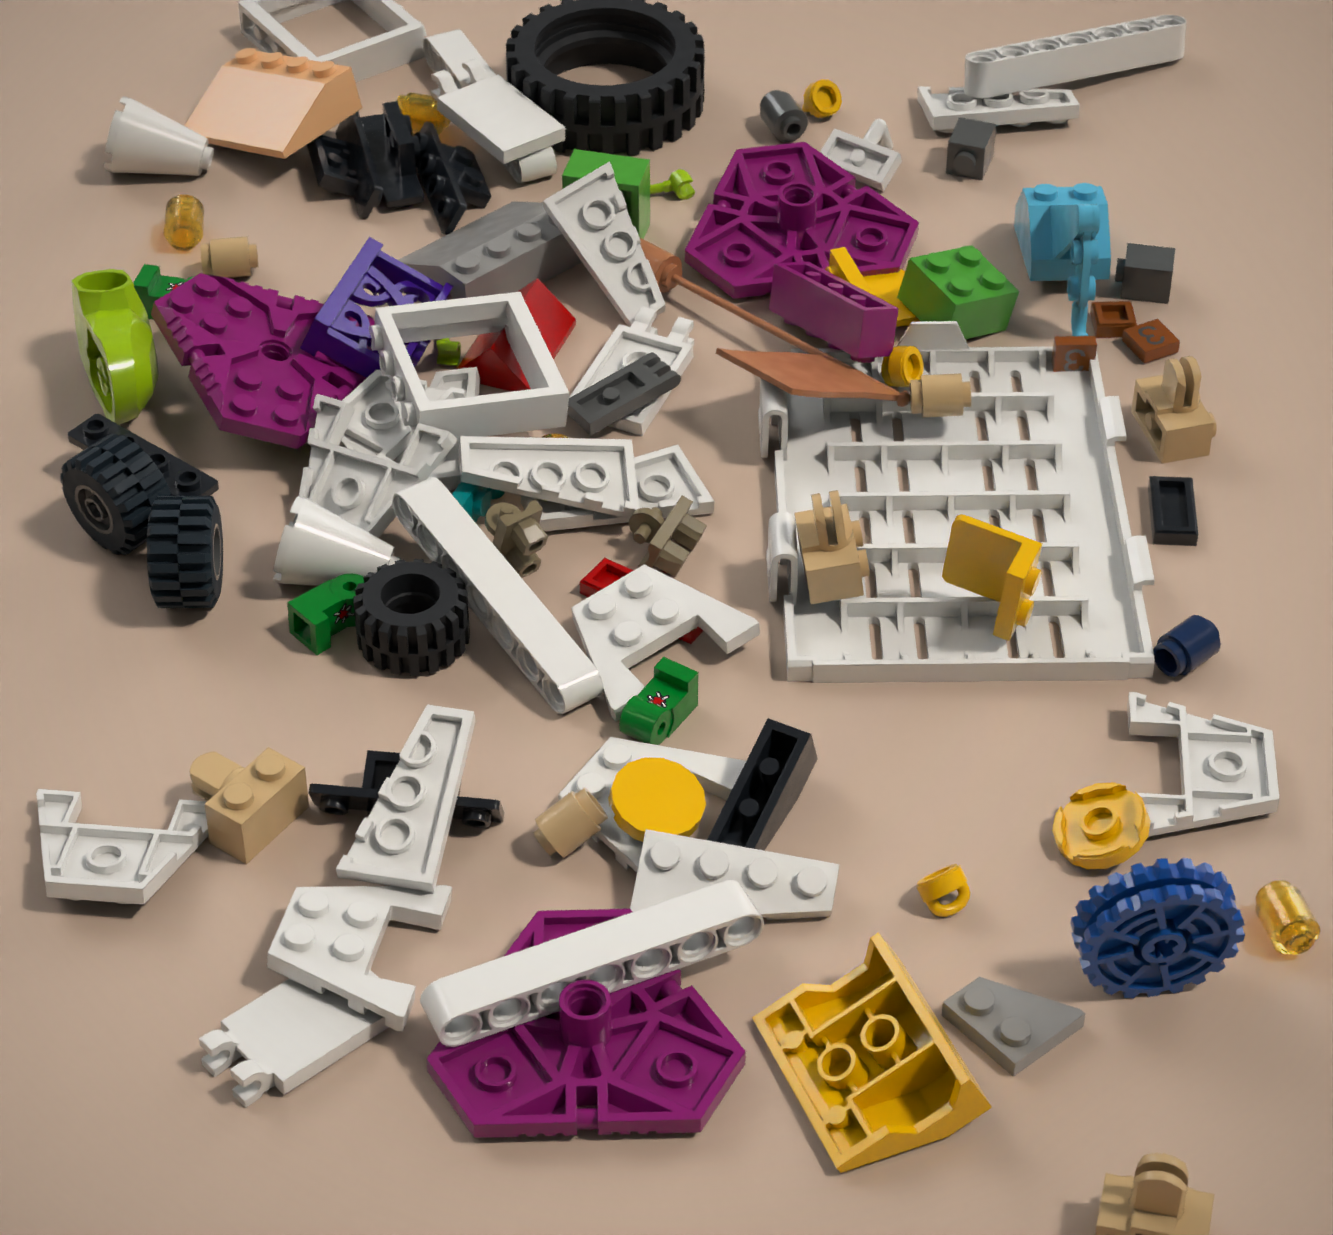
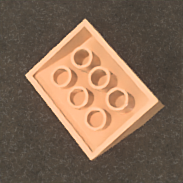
[184,48,362,159]

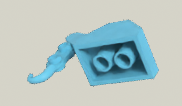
[1014,183,1111,336]

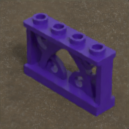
[300,237,453,378]

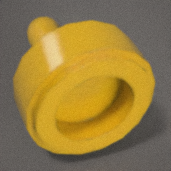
[802,79,842,118]
[881,346,923,387]
[916,864,970,917]

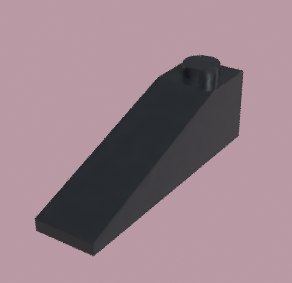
[707,718,818,851]

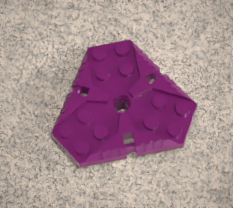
[684,142,919,299]
[151,273,375,449]
[426,909,746,1138]

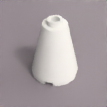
[104,96,214,176]
[273,496,401,586]

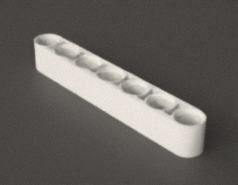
[964,15,1186,98]
[423,29,557,184]
[392,476,603,714]
[420,880,764,1047]

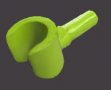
[650,169,695,200]
[436,338,461,366]

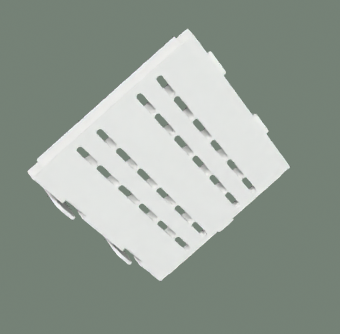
[758,321,1155,683]

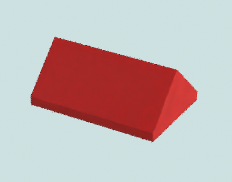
[456,278,576,392]

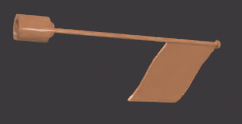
[640,238,910,407]

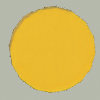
[608,757,706,842]
[1052,782,1151,869]

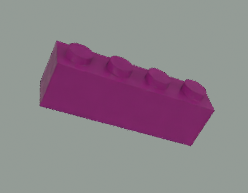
[769,261,899,363]

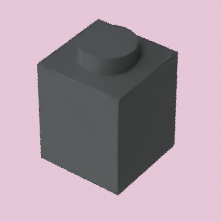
[946,117,996,180]
[1115,243,1175,304]

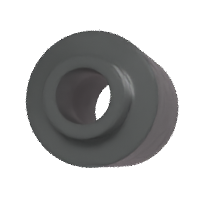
[760,90,808,142]

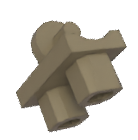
[629,495,707,577]
[485,499,548,578]

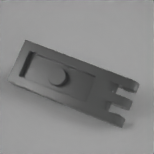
[567,352,681,436]

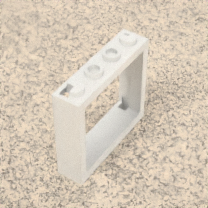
[238,0,427,83]
[369,292,569,440]

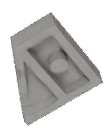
[942,977,1085,1077]

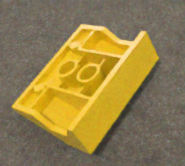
[752,932,992,1173]

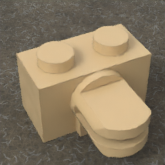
[1131,356,1217,464]
[794,490,870,604]
[189,747,309,865]
[1095,1153,1215,1235]

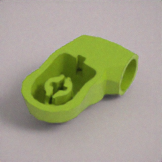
[71,269,159,425]

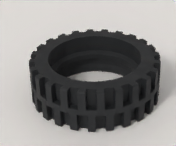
[506,0,705,156]

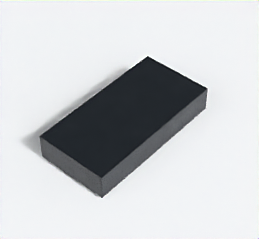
[1148,476,1198,546]

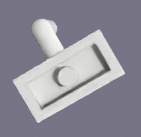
[820,119,902,191]

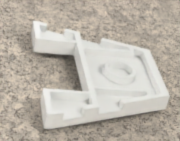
[339,369,470,463]
[299,394,457,538]
[571,564,760,722]
[1127,692,1279,837]
[558,737,746,872]
[36,789,209,905]
[267,885,452,1032]

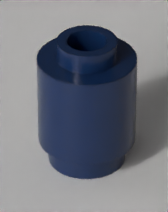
[1153,615,1221,677]

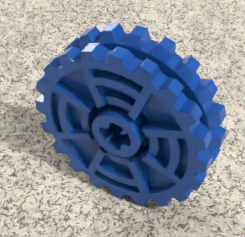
[1070,858,1245,999]

